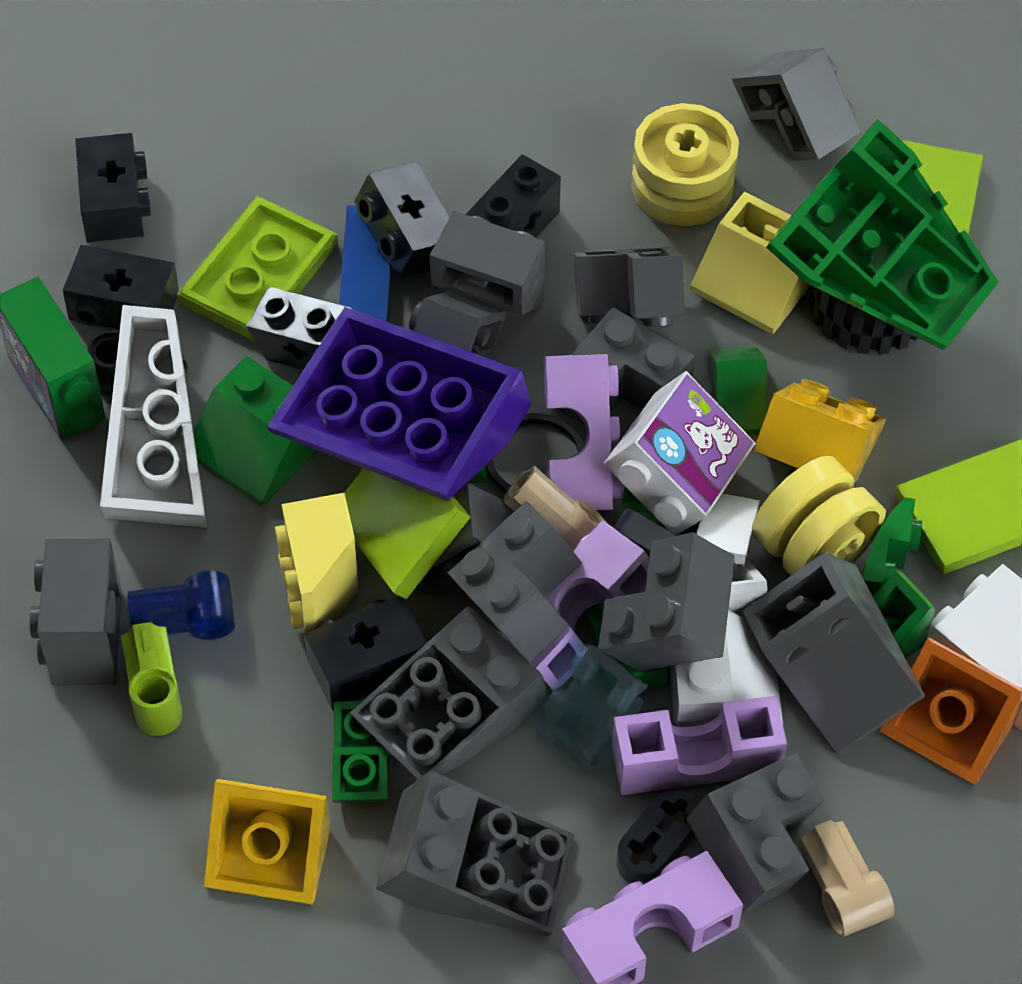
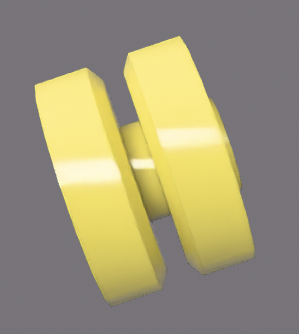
[631,103,739,227]
[752,456,886,576]

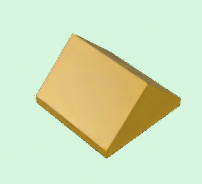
[203,779,330,905]

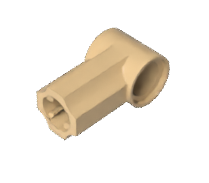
[504,466,607,551]
[799,820,895,938]

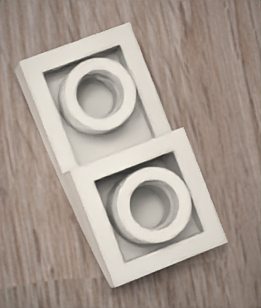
[697,493,760,565]

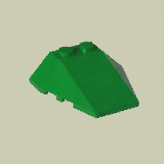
[766,119,999,350]

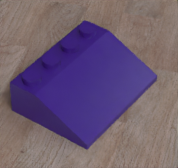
[267,307,532,501]

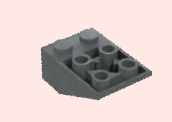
[743,551,925,754]
[350,605,548,780]
[376,771,574,936]

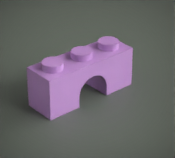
[544,354,622,510]
[498,520,650,693]
[612,696,787,795]
[561,851,743,984]

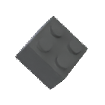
[30,538,122,685]

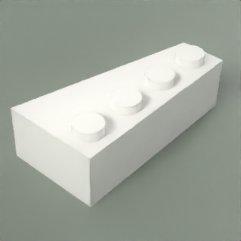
[100,305,207,528]

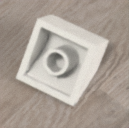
[669,610,783,727]

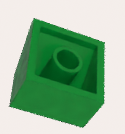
[193,355,317,507]

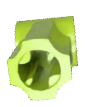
[121,622,183,736]

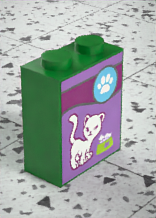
[0,276,106,439]

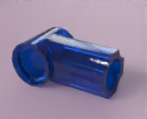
[127,571,235,640]

